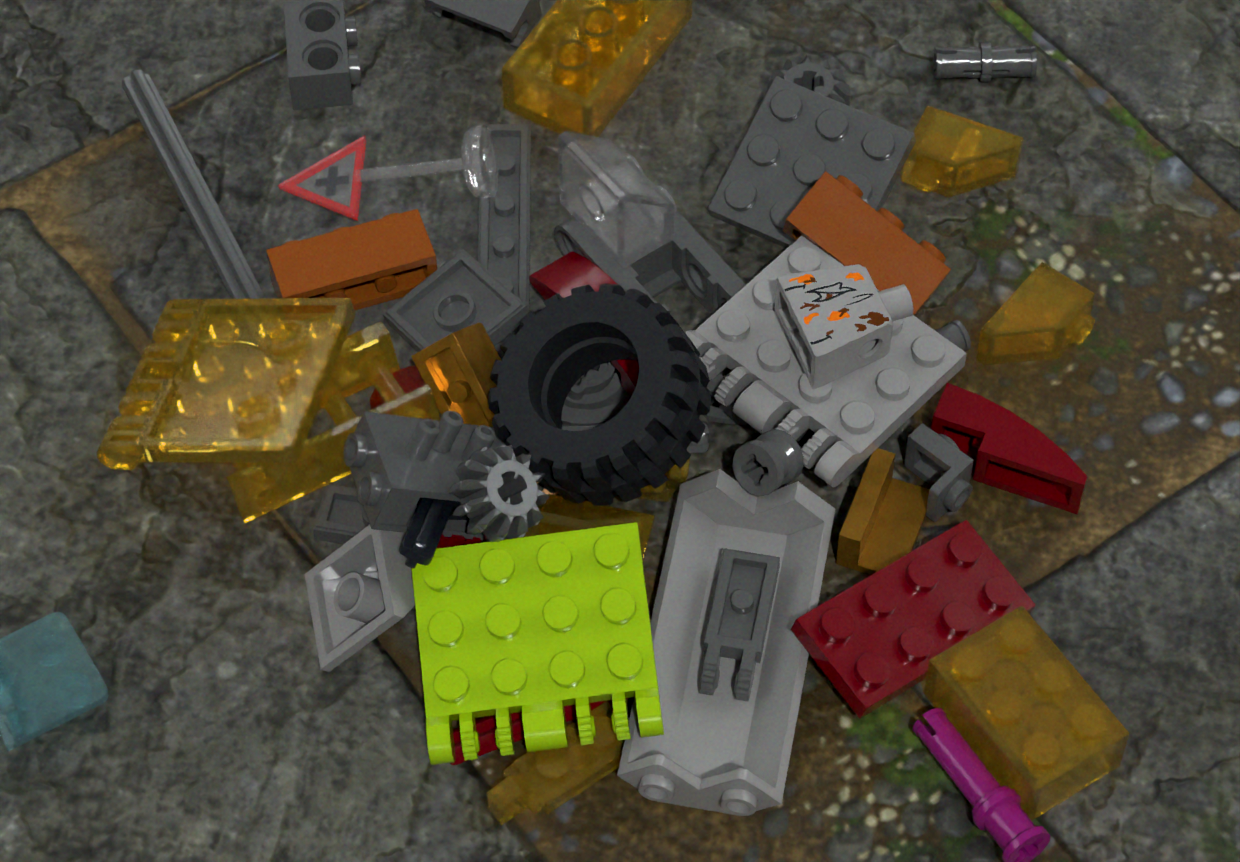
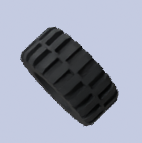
[488,283,711,506]

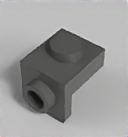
[904,423,974,522]

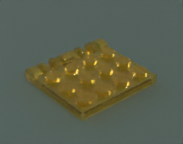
[97,298,355,470]

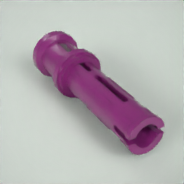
[912,708,1051,862]

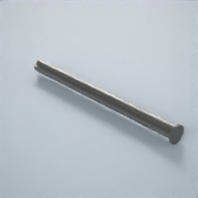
[122,69,305,383]

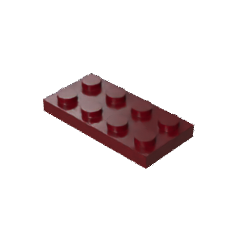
[790,519,1036,719]

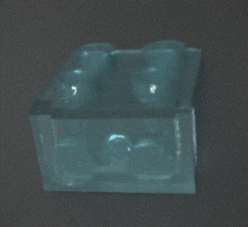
[0,612,109,751]

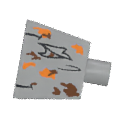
[775,264,914,389]

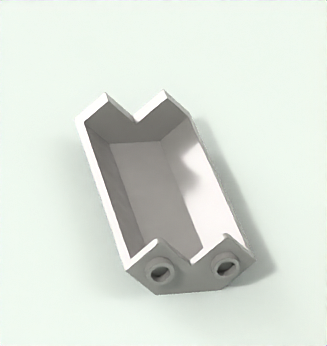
[617,469,835,816]

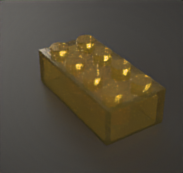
[502,0,692,148]

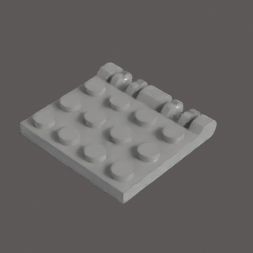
[685,235,967,487]

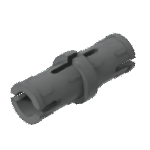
[933,42,1037,82]

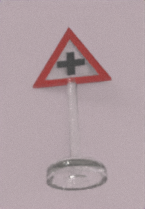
[278,125,498,221]

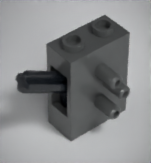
[344,411,505,568]

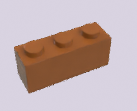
[783,171,951,317]
[266,208,437,329]

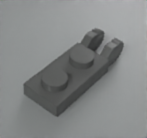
[700,548,780,701]

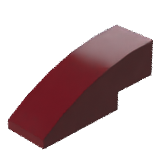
[931,383,1088,515]

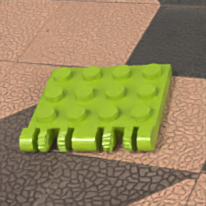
[412,522,664,765]

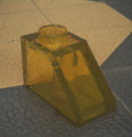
[901,105,1024,197]
[976,262,1095,365]

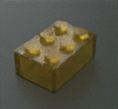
[924,606,1130,821]

